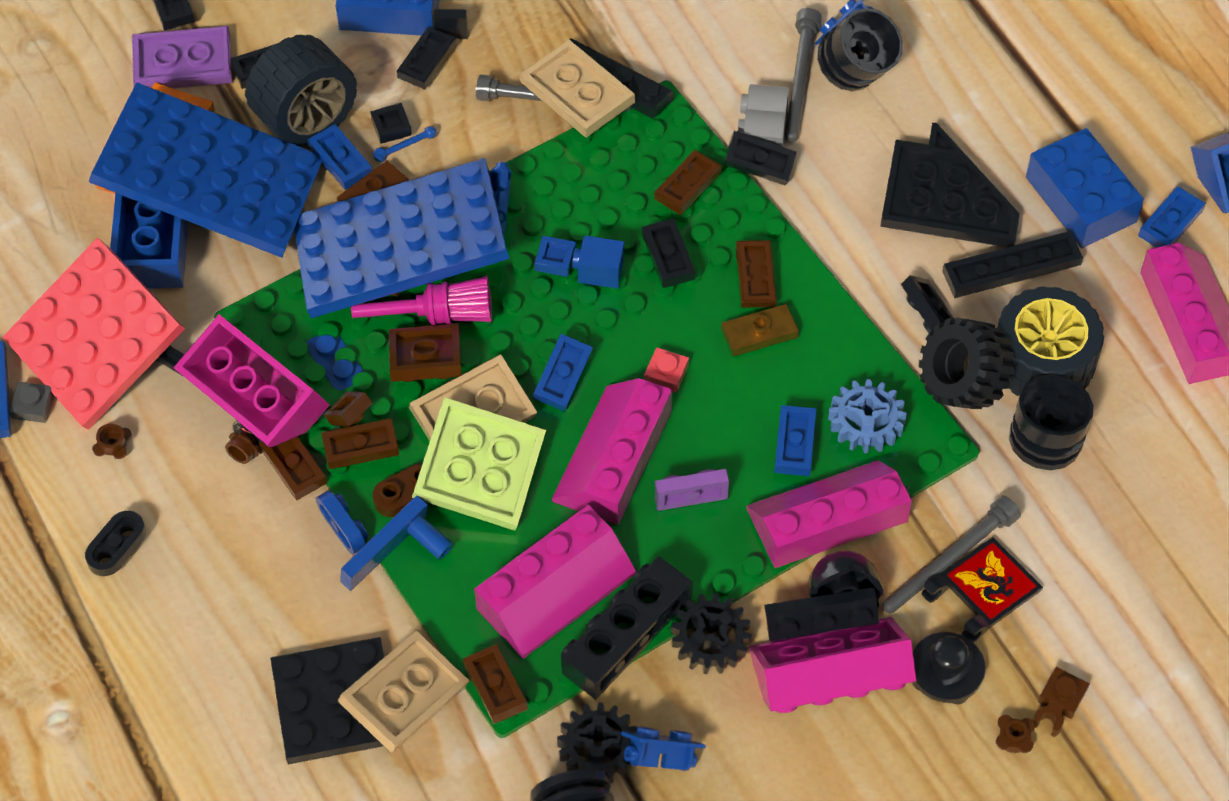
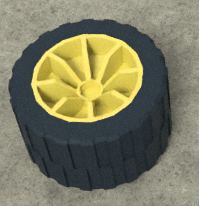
[997,286,1104,396]

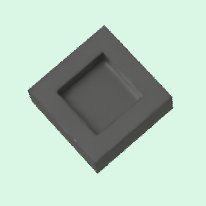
[9,382,54,423]

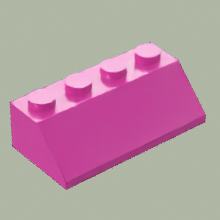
[1140,243,1229,384]
[173,314,330,448]
[552,378,672,525]
[746,460,912,568]
[474,505,636,659]
[749,617,916,713]

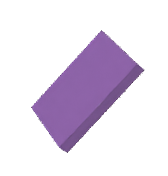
[132,26,232,88]

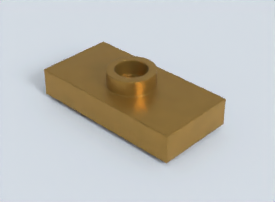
[721,304,799,357]

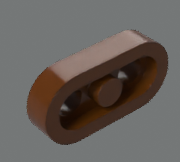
[372,463,423,517]

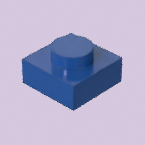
[534,236,576,277]

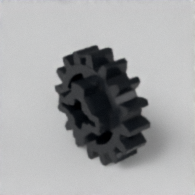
[670,593,752,674]
[557,702,637,784]

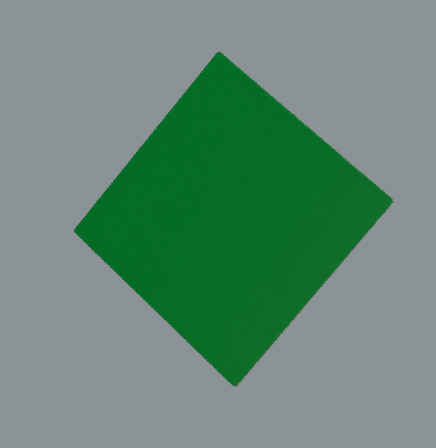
[214,80,979,738]

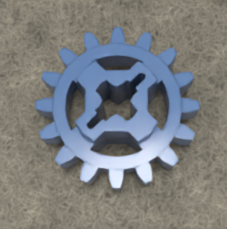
[828,379,906,453]

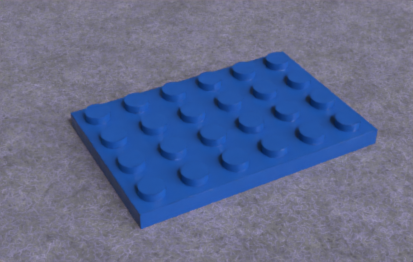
[89,82,322,258]
[294,158,509,318]

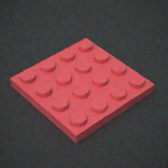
[2,237,186,430]

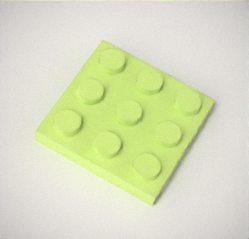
[412,397,546,530]

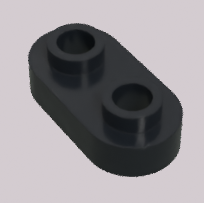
[85,511,146,576]

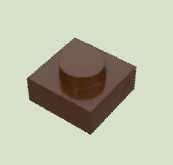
[324,392,372,427]

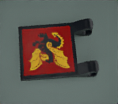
[921,537,1043,643]

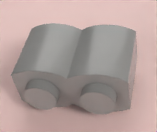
[737,84,789,147]

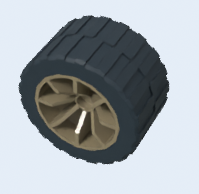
[245,34,357,146]

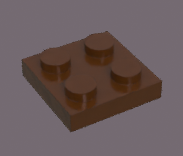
[389,324,462,382]

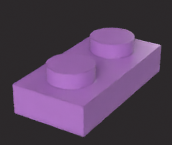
[655,469,729,511]

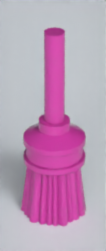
[351,276,492,326]

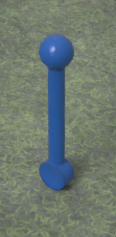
[373,126,437,162]

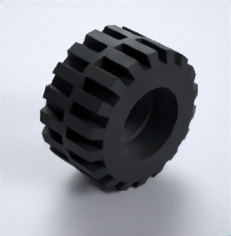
[919,318,1015,409]

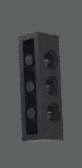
[561,556,693,700]

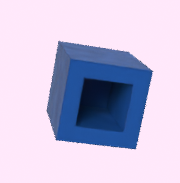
[572,236,624,289]

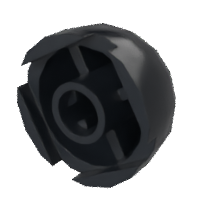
[809,551,884,608]

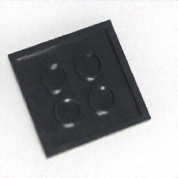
[270,637,384,765]

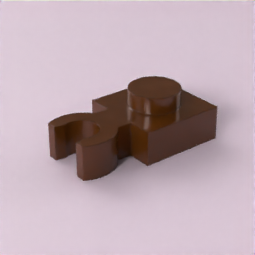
[1033,667,1090,737]

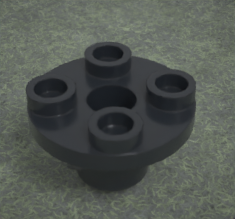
[912,632,985,705]

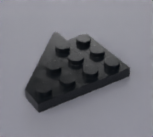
[880,123,1020,247]

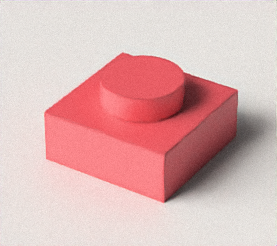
[644,347,689,393]

